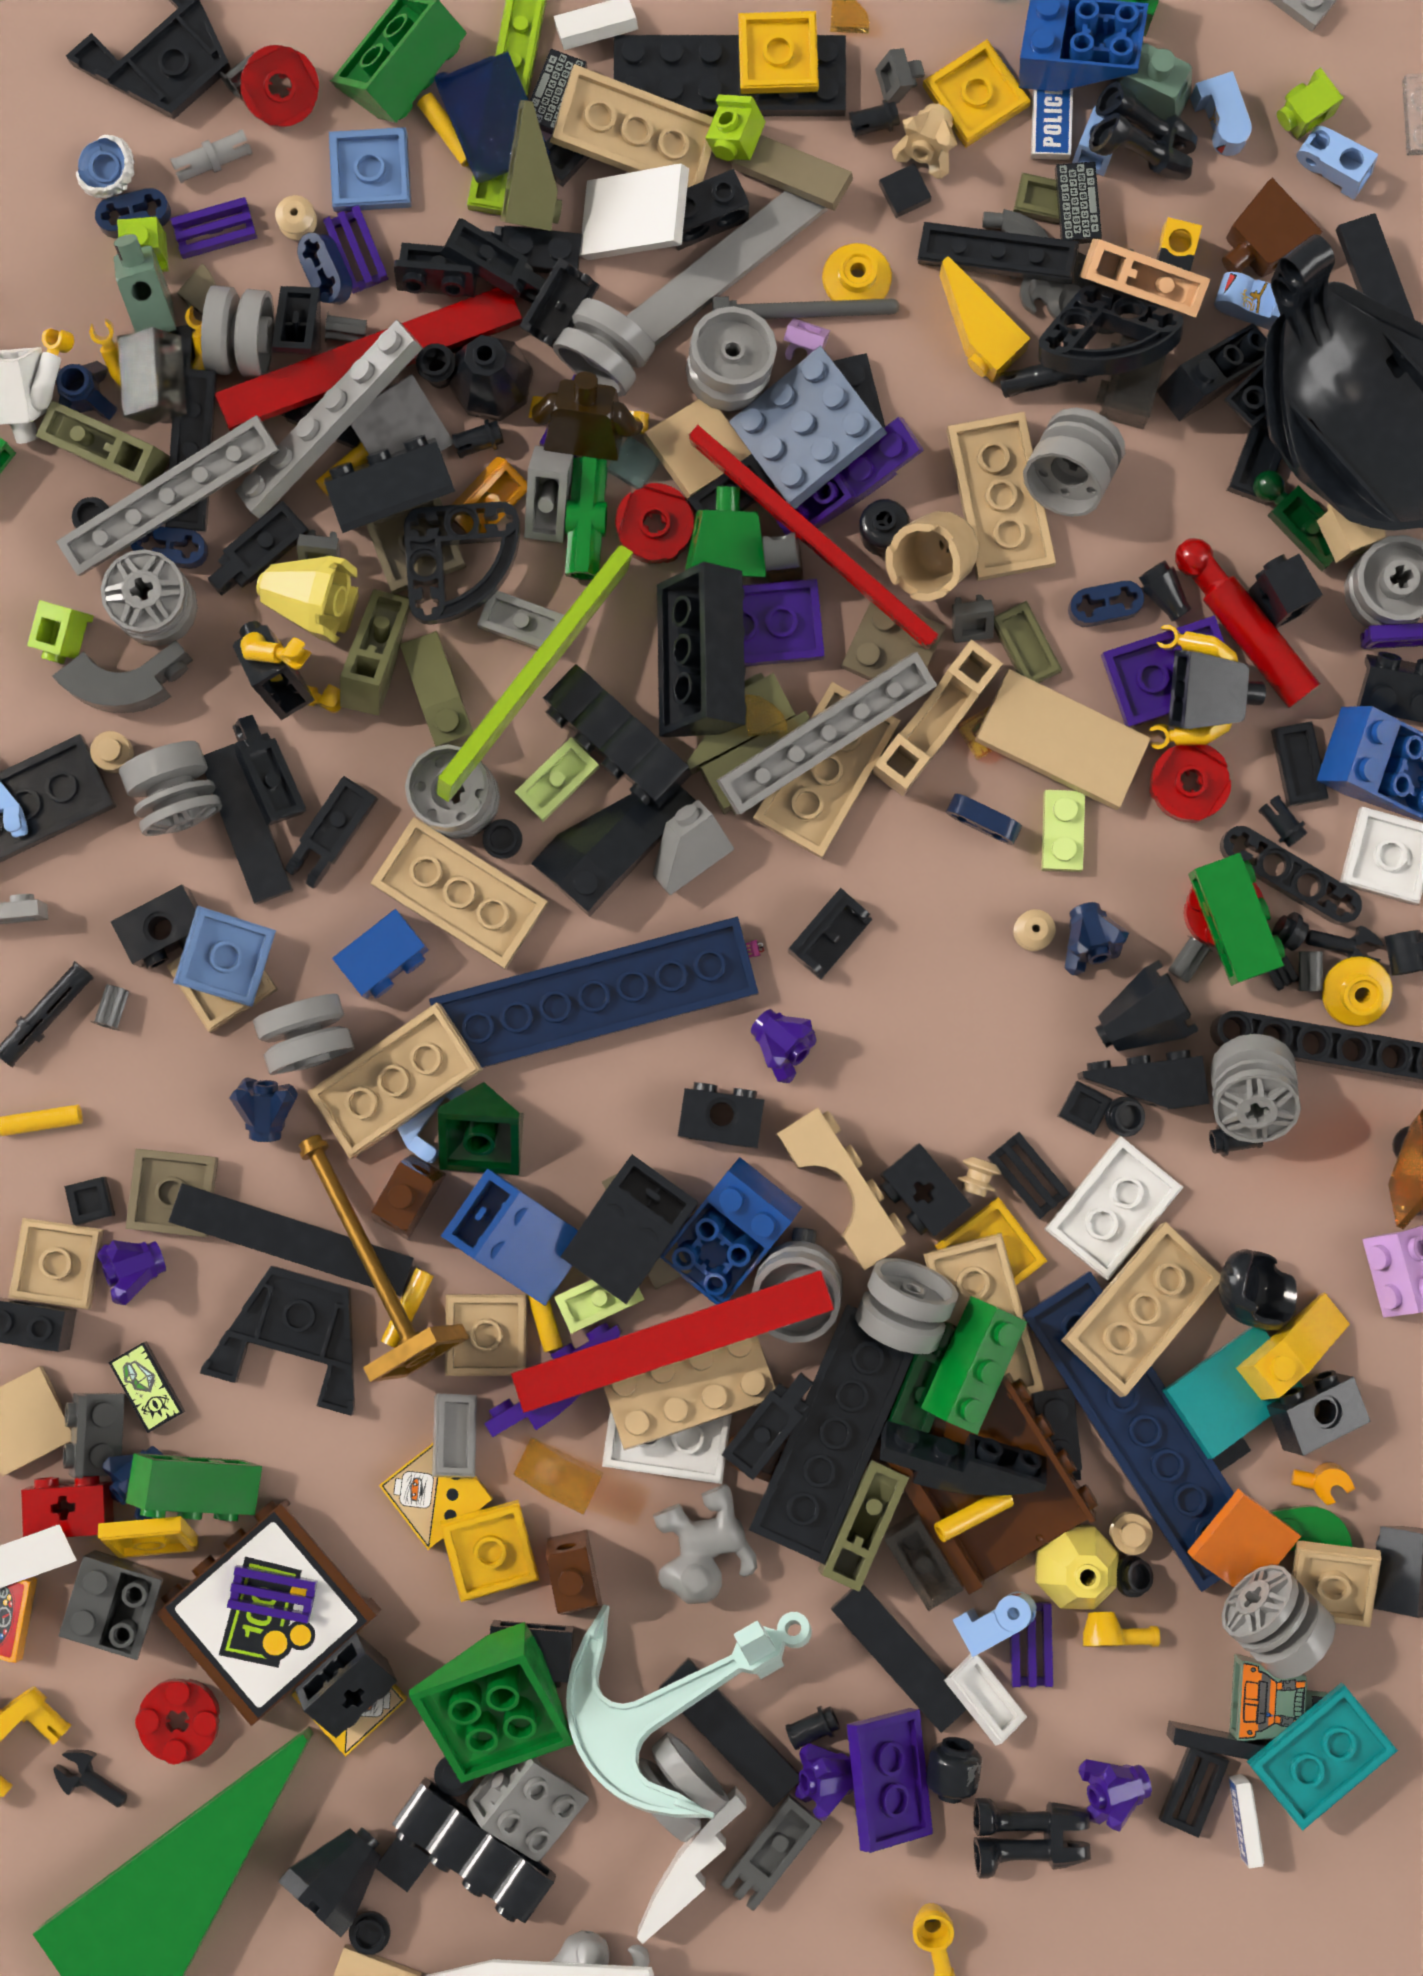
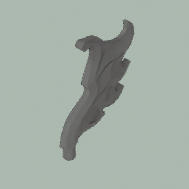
[982,209,1135,334]

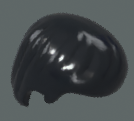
[1219,1249,1297,1330]

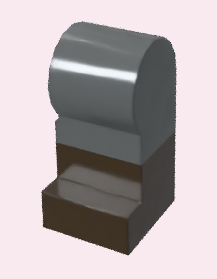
[762,532,804,583]

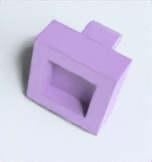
[783,318,830,360]

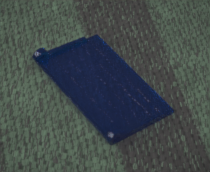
[434,51,551,183]

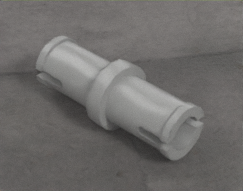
[170,129,252,183]

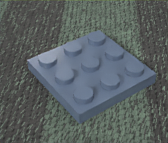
[729,345,887,509]

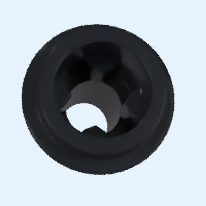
[416,344,455,389]
[1139,560,1192,622]

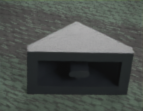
[271,286,321,354]

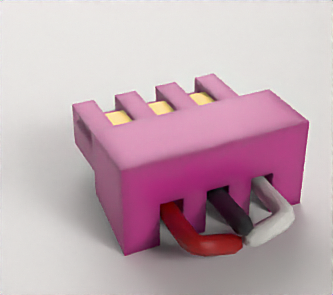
[745,940,764,958]

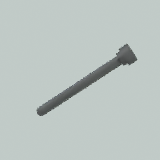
[712,296,900,319]

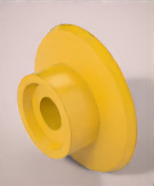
[822,243,892,301]
[1322,956,1393,1027]

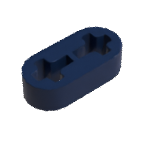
[95,188,171,238]
[297,232,353,305]
[131,526,208,569]
[1068,581,1144,627]
[946,794,1022,845]

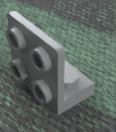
[465,1757,589,1862]

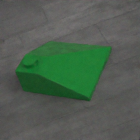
[409,1622,574,1783]

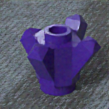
[751,1009,817,1083]
[97,1240,166,1305]
[795,1743,854,1821]
[1078,1759,1152,1832]

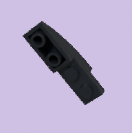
[880,1421,1047,1496]

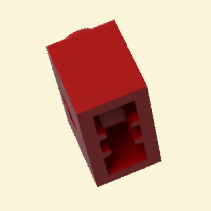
[21,1476,114,1537]

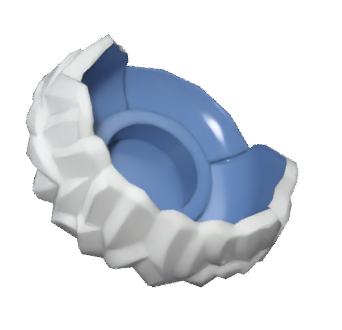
[76,135,135,199]

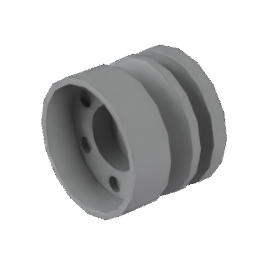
[1023,407,1125,517]
[100,549,198,647]
[119,741,222,836]
[405,744,500,839]
[1210,1034,1301,1143]
[1221,1565,1336,1679]

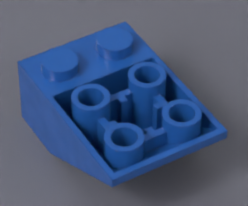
[1019,0,1149,92]
[1316,706,1423,822]
[660,1157,802,1304]
[441,1169,578,1306]

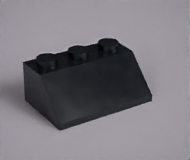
[324,435,455,533]

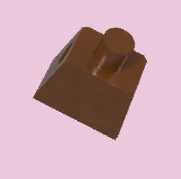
[1222,177,1323,277]
[371,1154,446,1240]
[546,1530,603,1615]

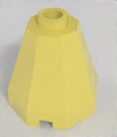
[256,556,359,643]
[1035,1525,1119,1610]

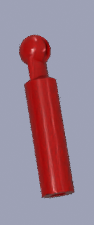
[1175,538,1321,708]

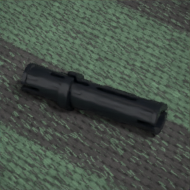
[1000,345,1117,398]
[0,961,94,1068]

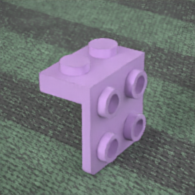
[1362,1225,1423,1318]

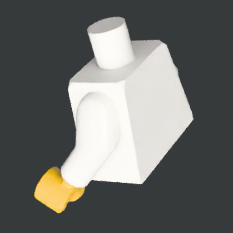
[0,328,74,444]

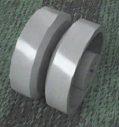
[201,285,275,378]
[553,298,655,397]
[685,306,777,411]
[1344,535,1423,628]
[253,994,355,1075]
[751,1241,843,1343]
[855,1258,959,1354]
[639,1732,728,1842]

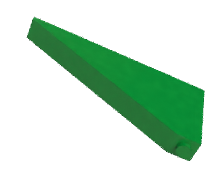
[33,1727,313,1976]

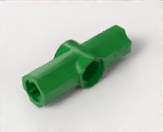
[565,456,608,581]

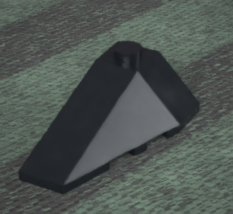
[531,786,696,917]

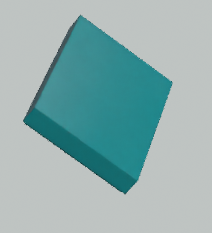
[1162,1327,1303,1459]
[1247,1683,1398,1831]

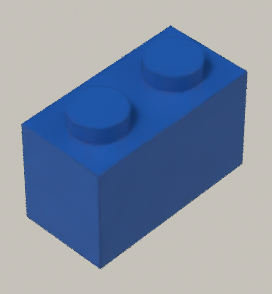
[332,909,429,999]

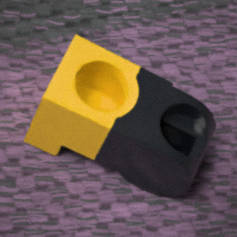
[1156,217,1202,271]

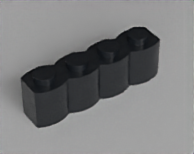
[543,664,692,808]
[392,1777,556,1923]

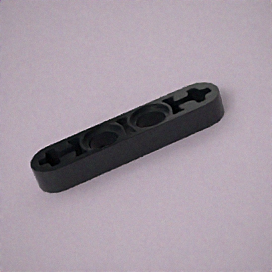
[1220,826,1362,925]

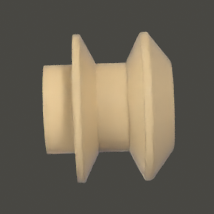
[275,195,317,240]
[90,731,134,773]
[1013,909,1056,951]
[957,1157,1001,1197]
[1109,1511,1153,1555]

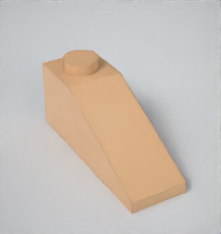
[1079,239,1211,318]

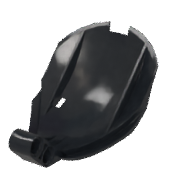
[1263,234,1423,531]

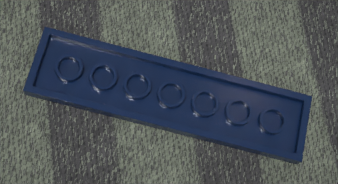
[429,916,759,1068]
[1023,1271,1234,1592]

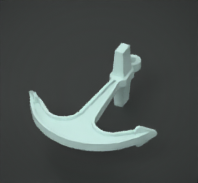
[566,1605,812,1819]

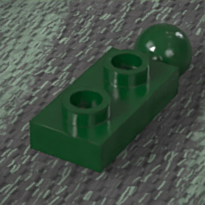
[1253,470,1334,572]
[886,1322,957,1433]

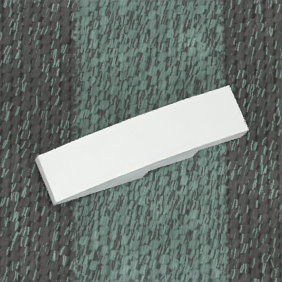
[637,1786,747,1944]

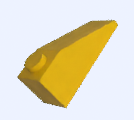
[939,256,1031,383]
[1236,1292,1350,1400]

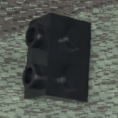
[394,242,478,297]
[1356,652,1423,722]

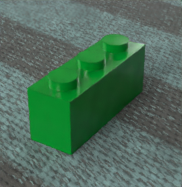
[1188,853,1285,986]
[921,1296,1027,1435]
[126,1453,262,1521]

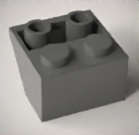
[58,1550,163,1660]

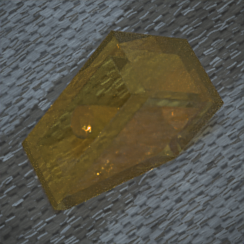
[513,1437,603,1515]

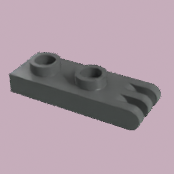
[720,1794,822,1911]

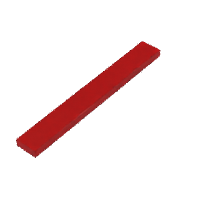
[214,287,522,431]
[689,425,939,650]
[511,1269,835,1413]

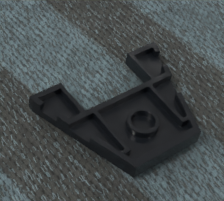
[66,0,231,119]
[200,1266,355,1416]

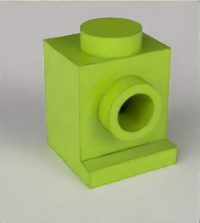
[1277,67,1344,140]
[705,94,766,161]
[117,217,169,272]
[27,600,94,664]

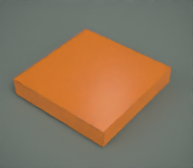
[1187,1488,1301,1588]

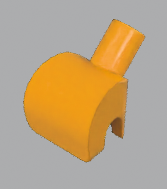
[1291,1462,1355,1505]

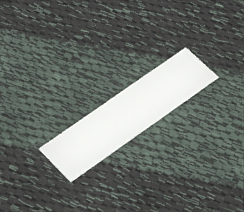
[0,1524,77,1588]

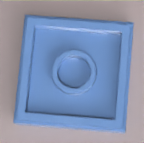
[329,127,411,212]
[173,906,276,1007]

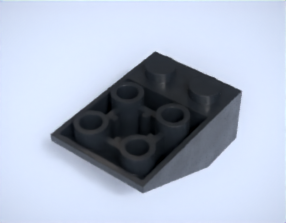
[561,1154,698,1304]

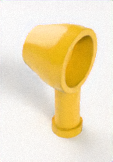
[1083,1612,1160,1647]
[912,1903,955,1976]

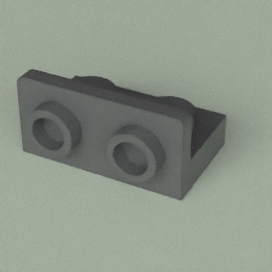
[63,1393,125,1478]

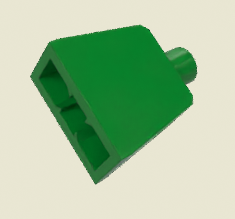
[685,486,766,577]

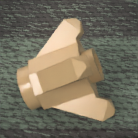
[892,104,958,179]

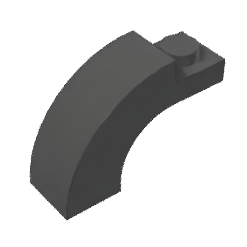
[52,640,193,713]

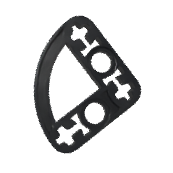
[1038,284,1184,376]
[404,502,521,625]

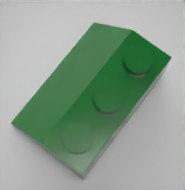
[330,0,467,123]

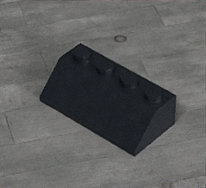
[657,562,747,738]

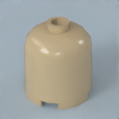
[886,511,978,602]

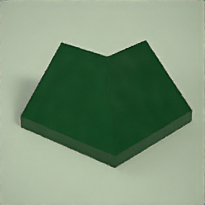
[437,1082,524,1175]

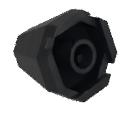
[449,335,533,421]
[1095,959,1199,1052]
[278,1827,381,1937]

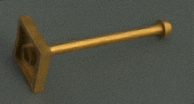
[299,1134,469,1382]

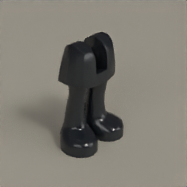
[1089,82,1198,180]
[973,1798,1091,1879]

